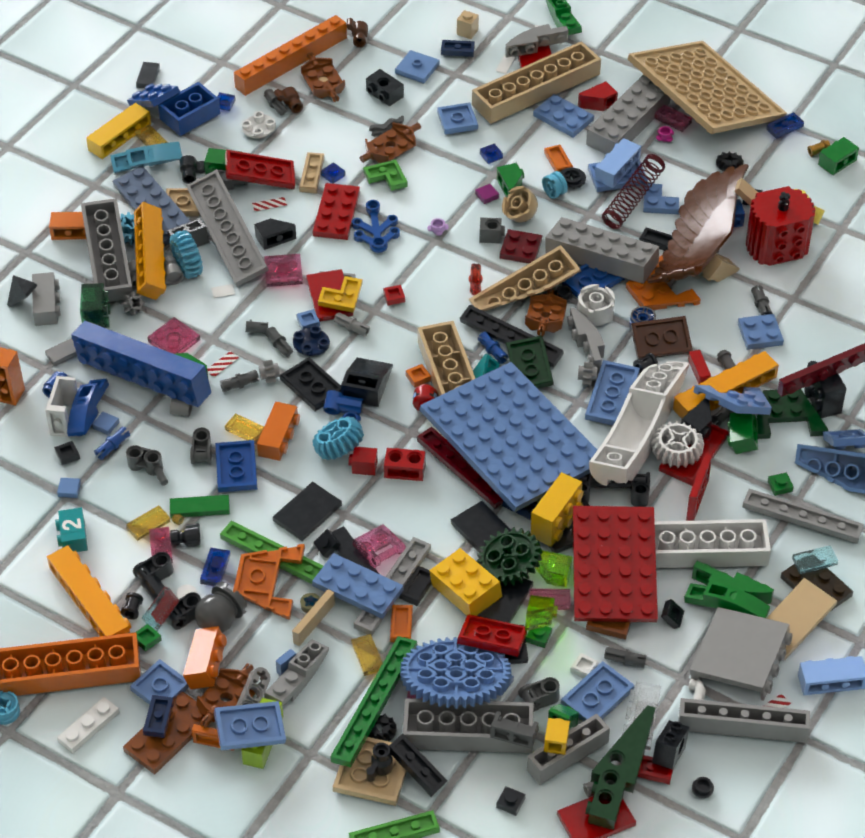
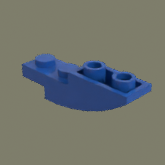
[67,378,109,437]

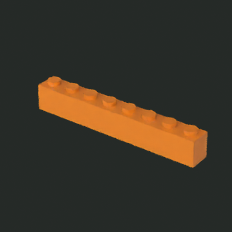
[234,15,347,96]

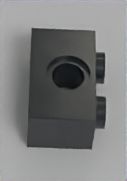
[366,69,404,106]
[652,720,689,770]

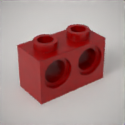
[384,448,426,481]

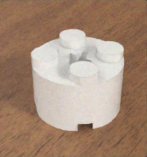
[577,284,615,326]

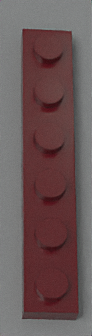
[777,343,865,397]
[417,427,503,509]

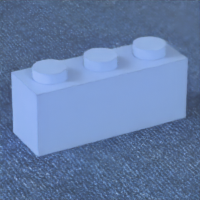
[594,138,641,188]
[798,656,865,695]

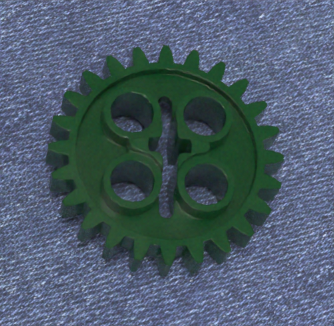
[477,527,543,587]

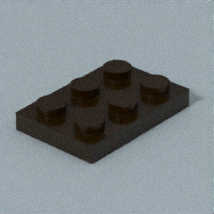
[780,553,853,611]

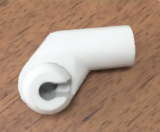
[688,679,706,700]

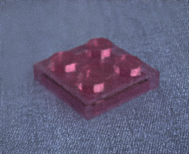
[264,254,303,287]
[147,317,200,354]

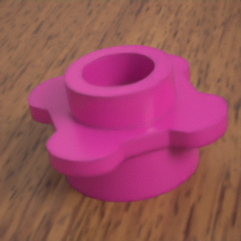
[656,126,674,142]

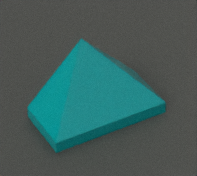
[473,354,500,379]

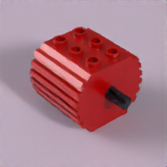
[745,186,815,266]

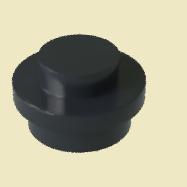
[554,285,573,302]
[692,777,714,798]

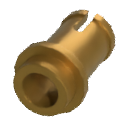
[807,140,830,157]

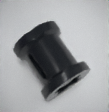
[633,353,658,375]
[121,592,144,620]

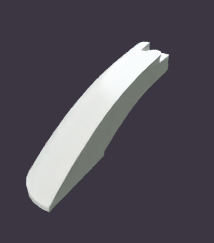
[589,361,689,486]

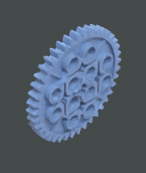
[400,637,511,709]

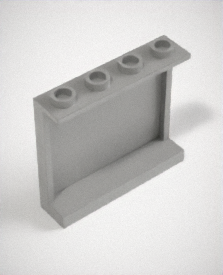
[690,607,793,701]

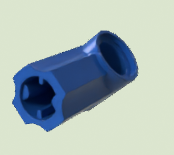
[323,390,363,416]

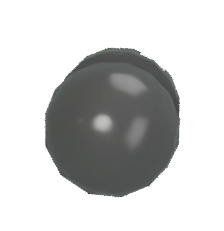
[195,582,247,633]

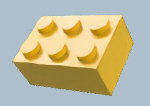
[531,472,584,547]
[429,548,502,616]

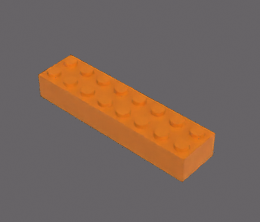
[0,632,141,696]

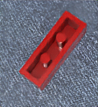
[688,350,711,384]

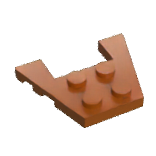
[626,255,701,310]
[233,544,305,620]

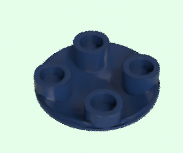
[293,325,330,356]

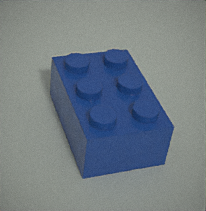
[158,82,221,136]

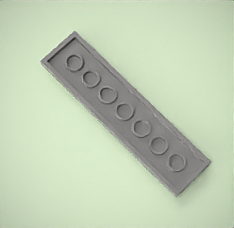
[186,169,269,287]

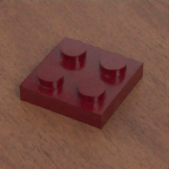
[500,229,543,264]

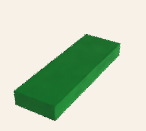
[170,495,230,518]

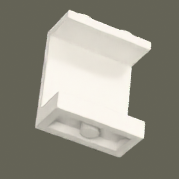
[45,376,78,437]

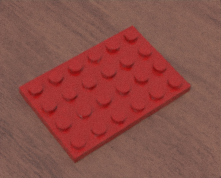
[573,506,658,622]

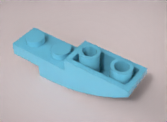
[110,142,183,173]

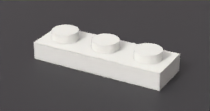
[57,697,120,754]

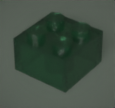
[80,283,111,329]

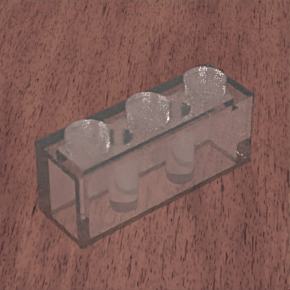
[622,681,661,750]

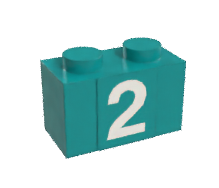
[55,507,88,552]

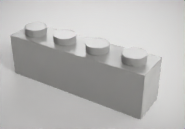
[527,714,610,785]

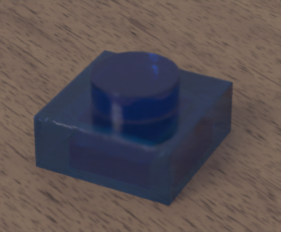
[217,92,236,111]
[480,143,503,164]
[321,162,345,184]

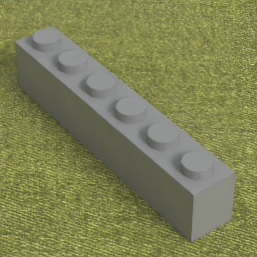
[678,698,810,743]

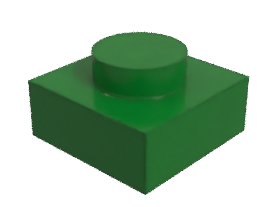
[768,472,794,496]
[526,622,552,648]
[136,624,162,652]

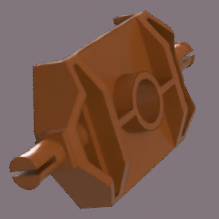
[301,52,345,102]
[359,122,421,163]
[525,289,567,336]
[196,663,256,728]

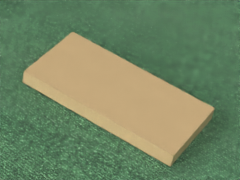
[767,578,837,660]

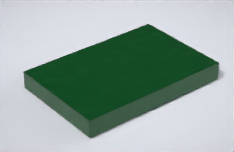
[506,335,554,389]

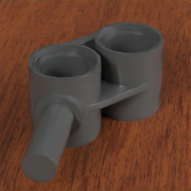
[126,445,168,486]

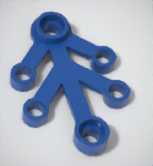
[352,200,400,253]

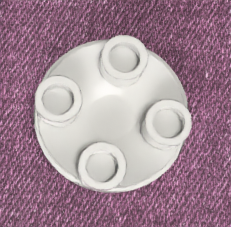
[242,111,276,138]

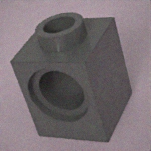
[479,217,505,243]

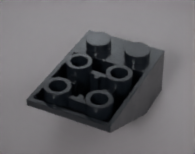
[341,357,393,407]

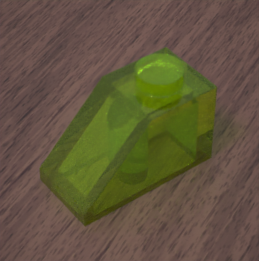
[535,550,573,588]
[525,595,558,631]

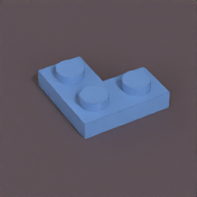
[643,183,679,215]

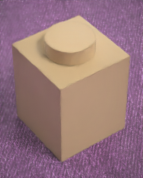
[457,10,479,39]

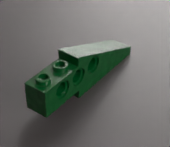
[585,705,656,830]

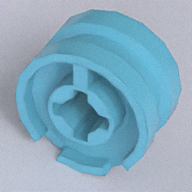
[542,171,568,199]
[0,691,20,725]

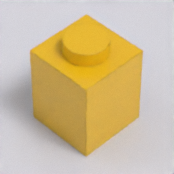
[544,718,570,755]

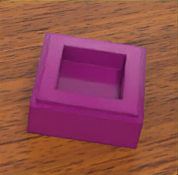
[475,184,499,204]

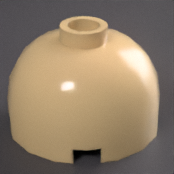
[502,186,538,222]

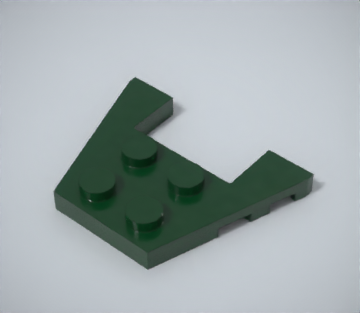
[757,389,828,439]

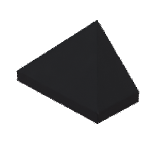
[7,275,37,307]

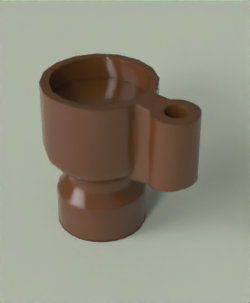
[347,18,368,47]
[274,87,303,113]

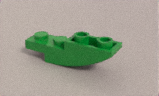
[546,0,582,35]
[692,561,774,604]
[684,581,770,618]

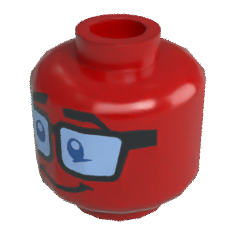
[412,384,438,411]

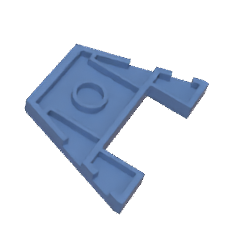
[693,385,772,415]

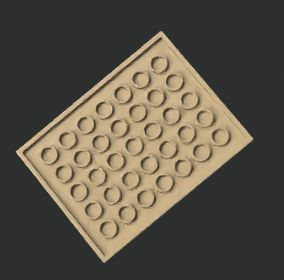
[627,41,787,134]

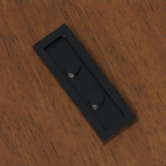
[389,733,447,797]

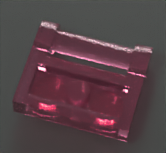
[352,524,406,568]

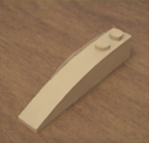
[469,245,581,311]

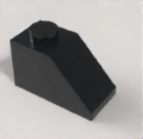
[254,218,296,250]
[681,398,712,439]

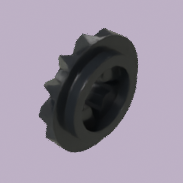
[716,151,744,171]
[560,167,586,189]
[368,714,397,742]

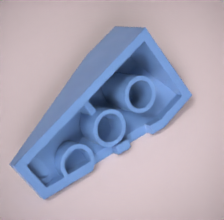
[795,444,865,494]

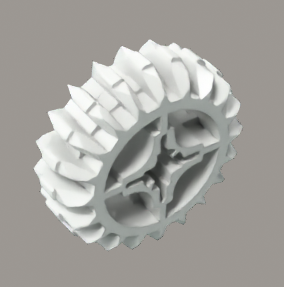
[651,421,704,468]

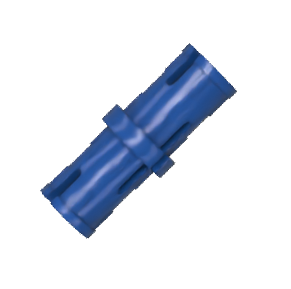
[478,332,509,364]
[94,426,130,460]

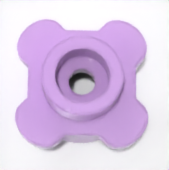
[427,218,449,236]

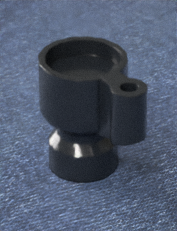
[179,155,205,184]
[170,523,200,546]
[366,743,393,782]

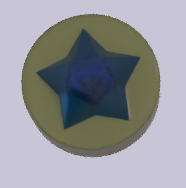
[300,593,320,613]

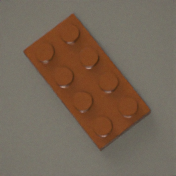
[123,691,205,774]

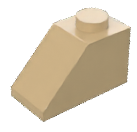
[702,253,740,282]

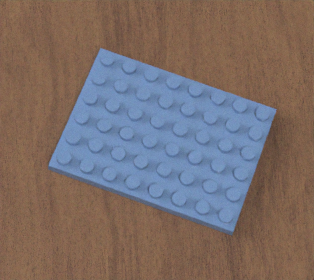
[420,362,597,512]

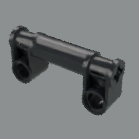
[578,472,650,507]
[133,552,201,630]

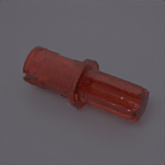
[468,263,483,295]

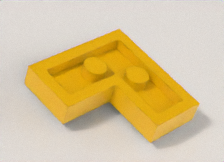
[318,276,363,313]

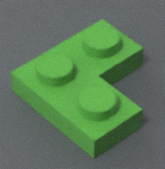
[363,160,408,191]

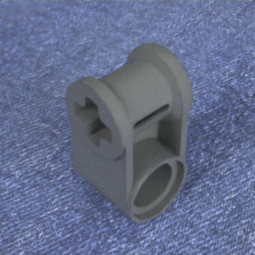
[190,427,212,464]
[518,677,560,712]

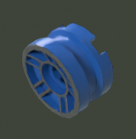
[630,306,656,328]

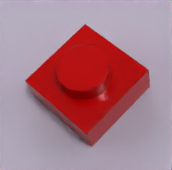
[383,285,405,306]

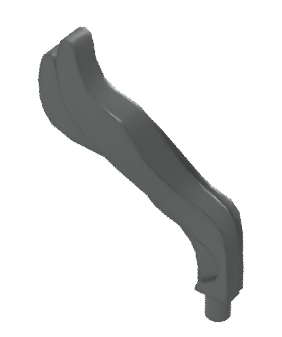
[369,115,404,136]

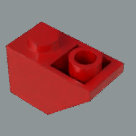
[578,81,618,111]

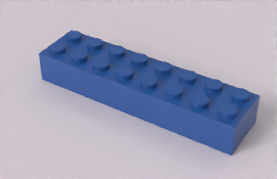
[71,321,212,407]

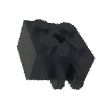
[804,361,847,418]

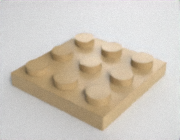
[333,737,407,806]

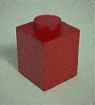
[348,447,378,476]

